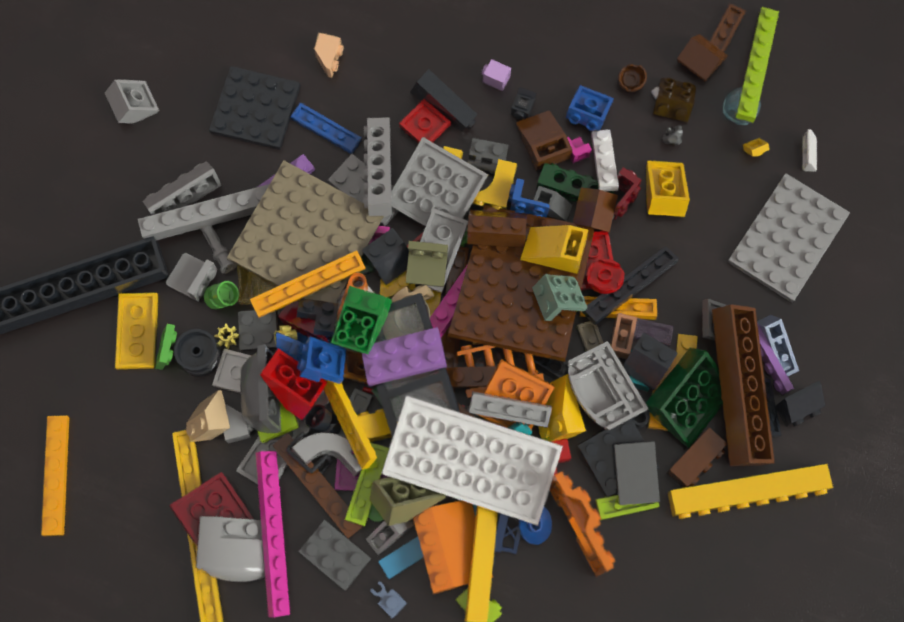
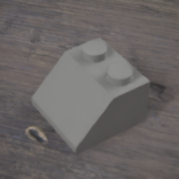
[105,80,159,123]

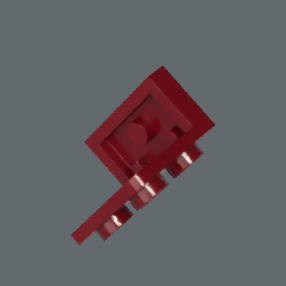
[613,167,642,220]

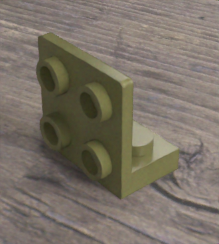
[406,241,448,287]

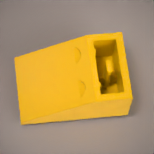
[521,225,588,274]

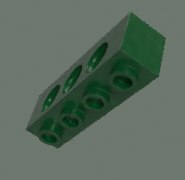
[536,163,614,203]

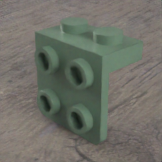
[532,274,587,321]

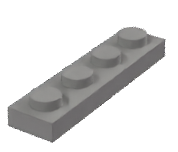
[468,392,552,427]

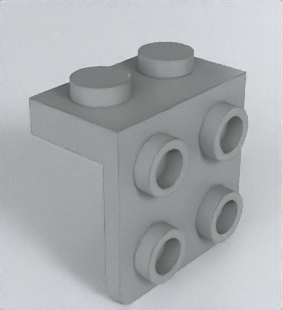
[166,253,217,301]

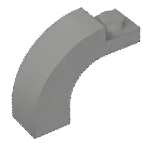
[291,433,361,476]

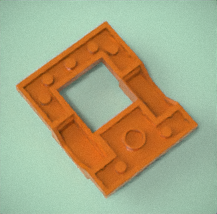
[549,472,614,577]

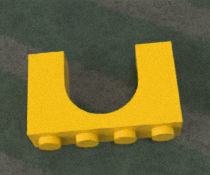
[443,146,517,210]

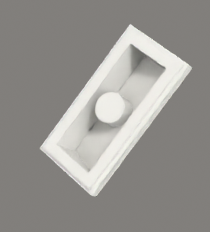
[802,129,817,172]

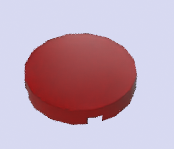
[586,259,625,294]

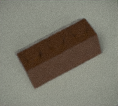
[467,210,527,247]

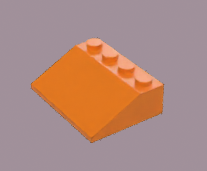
[413,500,493,594]

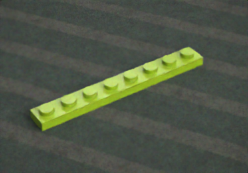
[735,7,779,123]

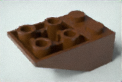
[515,111,573,171]

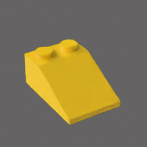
[646,161,690,217]
[538,374,586,442]

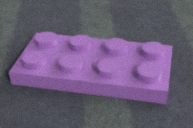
[362,327,447,386]

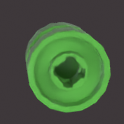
[204,281,239,309]

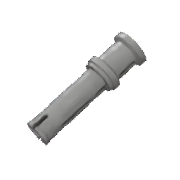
[200,226,237,273]

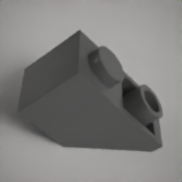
[534,186,573,222]

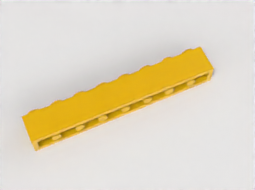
[667,464,833,519]

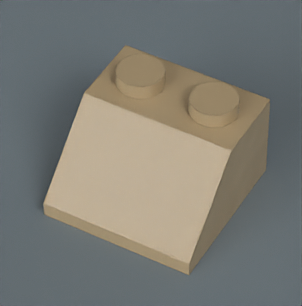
[186,390,230,442]

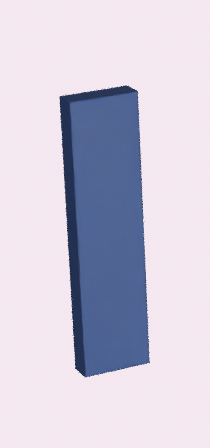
[290,103,362,154]

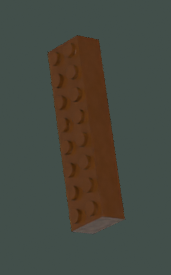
[712,304,775,466]

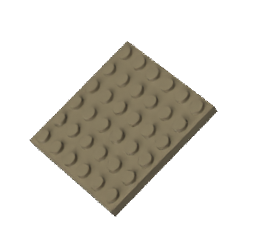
[227,160,384,303]

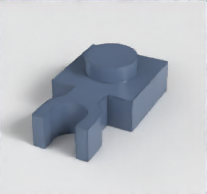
[370,581,407,618]

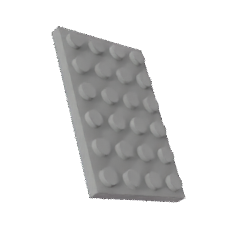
[727,173,850,303]

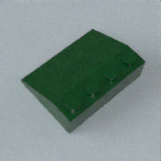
[645,348,723,448]

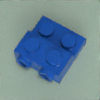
[566,85,614,131]
[297,337,346,384]

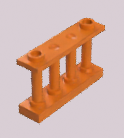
[457,344,544,398]

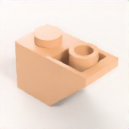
[314,33,343,78]

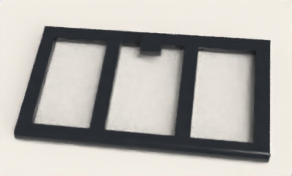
[375,293,461,438]

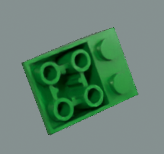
[331,286,392,355]

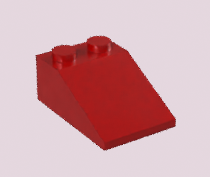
[260,348,328,420]

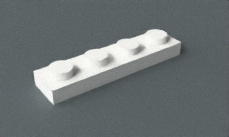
[591,130,619,191]

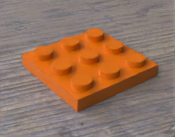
[476,359,555,430]

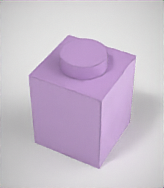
[482,59,511,91]

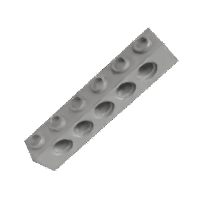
[364,118,392,216]

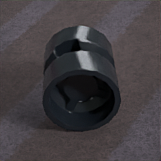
[305,404,342,435]

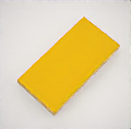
[115,293,158,369]

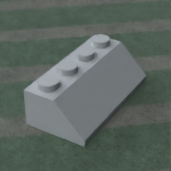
[143,161,222,215]

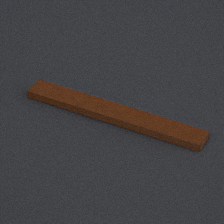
[441,246,469,394]

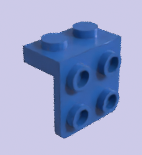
[508,178,550,218]

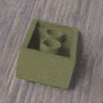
[369,477,446,526]

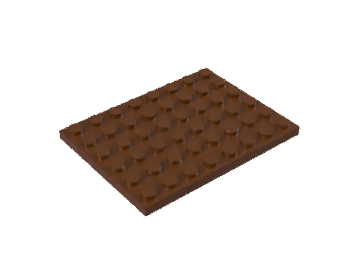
[449,205,595,362]

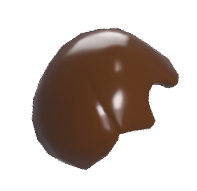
[618,64,647,92]

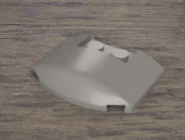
[568,341,648,431]
[196,517,265,582]

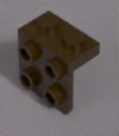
[653,78,696,122]

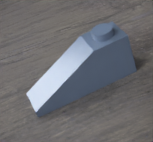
[757,315,799,376]

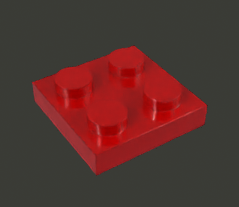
[399,99,451,143]

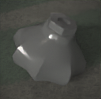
[663,125,683,146]

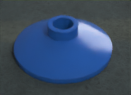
[519,507,552,545]

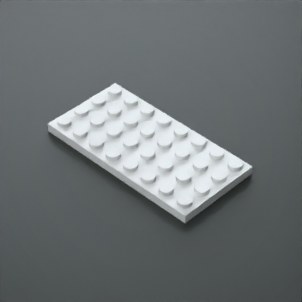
[382,396,563,525]

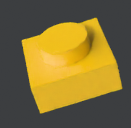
[743,138,769,157]

